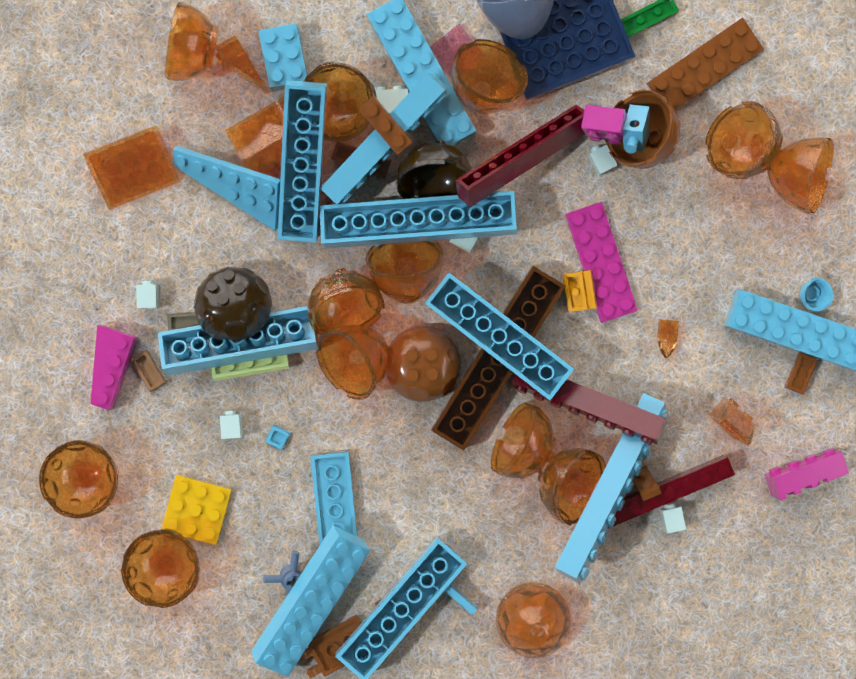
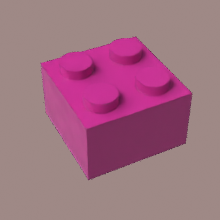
[581,105,627,144]

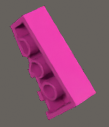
[90,325,139,410]
[764,448,849,501]

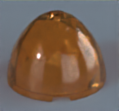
[451,39,528,114]
[767,137,834,215]
[365,241,444,304]
[316,324,389,400]
[495,582,571,659]

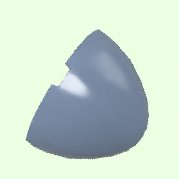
[477,0,554,40]

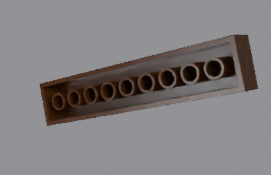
[431,266,566,451]

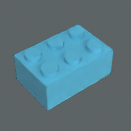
[258,23,309,92]

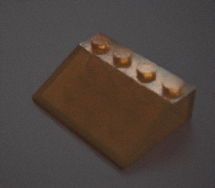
[225,96,285,174]
[83,126,181,210]

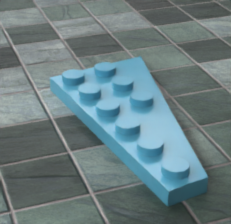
[173,146,280,231]

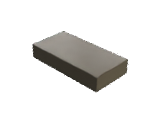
[167,312,199,331]

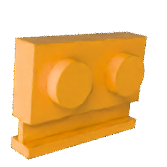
[563,270,597,312]

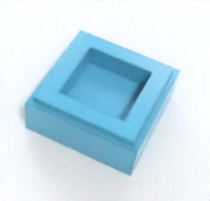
[265,425,290,450]

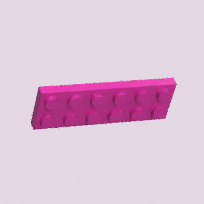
[565,202,638,323]

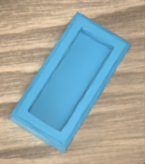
[444,583,477,615]

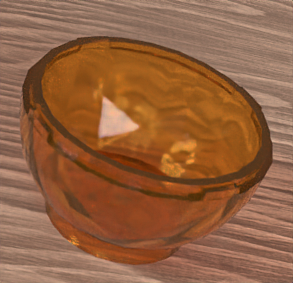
[165,2,219,81]

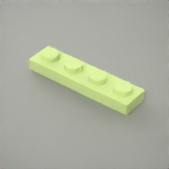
[211,355,289,381]

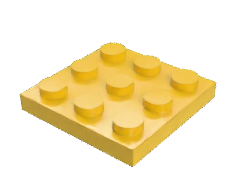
[161,474,232,545]

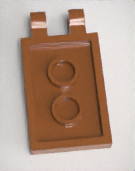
[299,614,361,679]

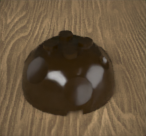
[396,140,472,199]
[193,266,272,342]

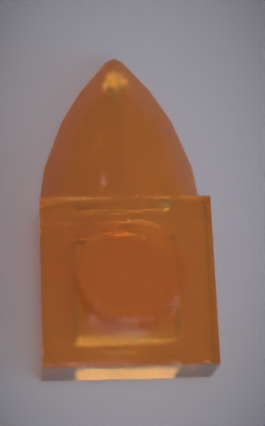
[657,319,679,358]

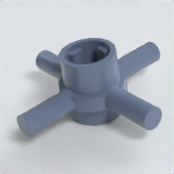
[263,551,302,597]

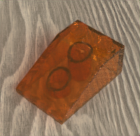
[215,35,269,94]
[708,398,755,445]

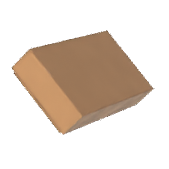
[130,350,167,392]

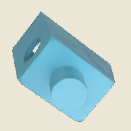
[623,105,650,153]

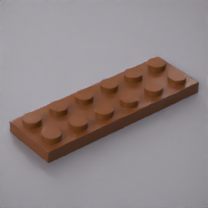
[647,17,764,110]

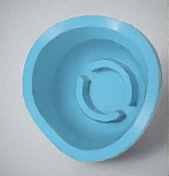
[799,277,834,311]

